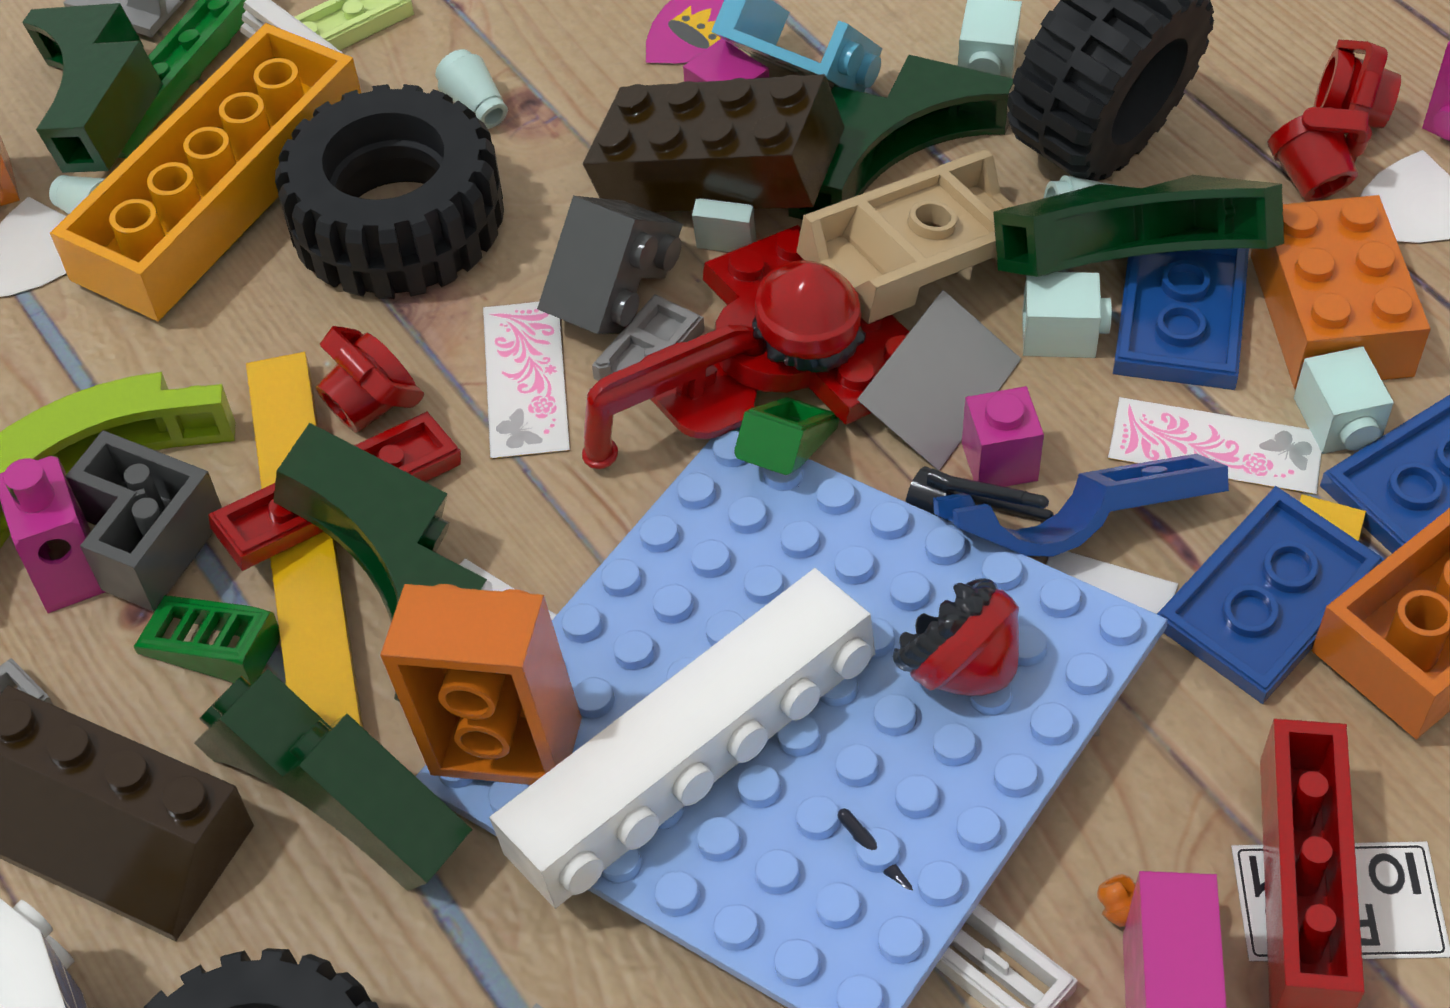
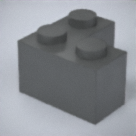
[537,195,683,334]
[65,430,222,612]

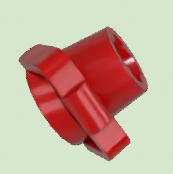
[1313,39,1401,135]
[1267,107,1372,202]
[316,326,424,432]

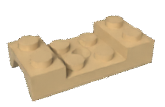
[797,149,1015,324]

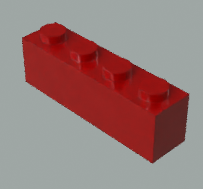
[1260,718,1365,1008]

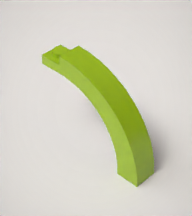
[0,372,236,549]

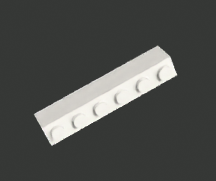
[489,568,875,909]

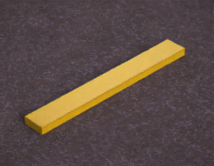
[246,352,363,727]

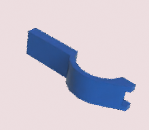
[933,453,1229,557]

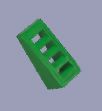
[734,397,840,475]
[134,595,280,684]

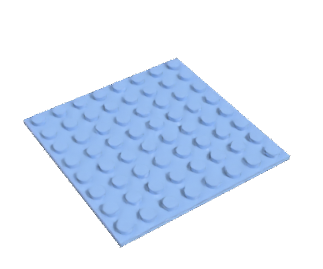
[416,428,1168,1008]

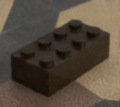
[583,74,845,212]

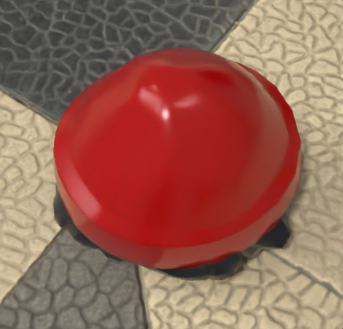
[752,260,866,373]
[892,578,1019,696]

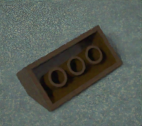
[0,685,254,941]

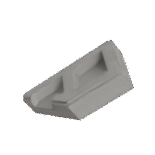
[592,294,704,381]

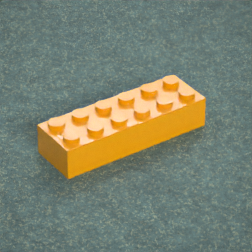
[50,23,361,322]

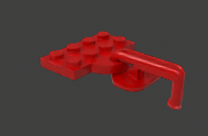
[582,225,909,469]

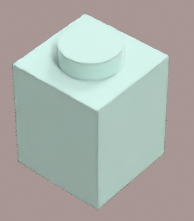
[958,0,1022,78]
[1022,272,1112,358]
[1294,346,1394,454]

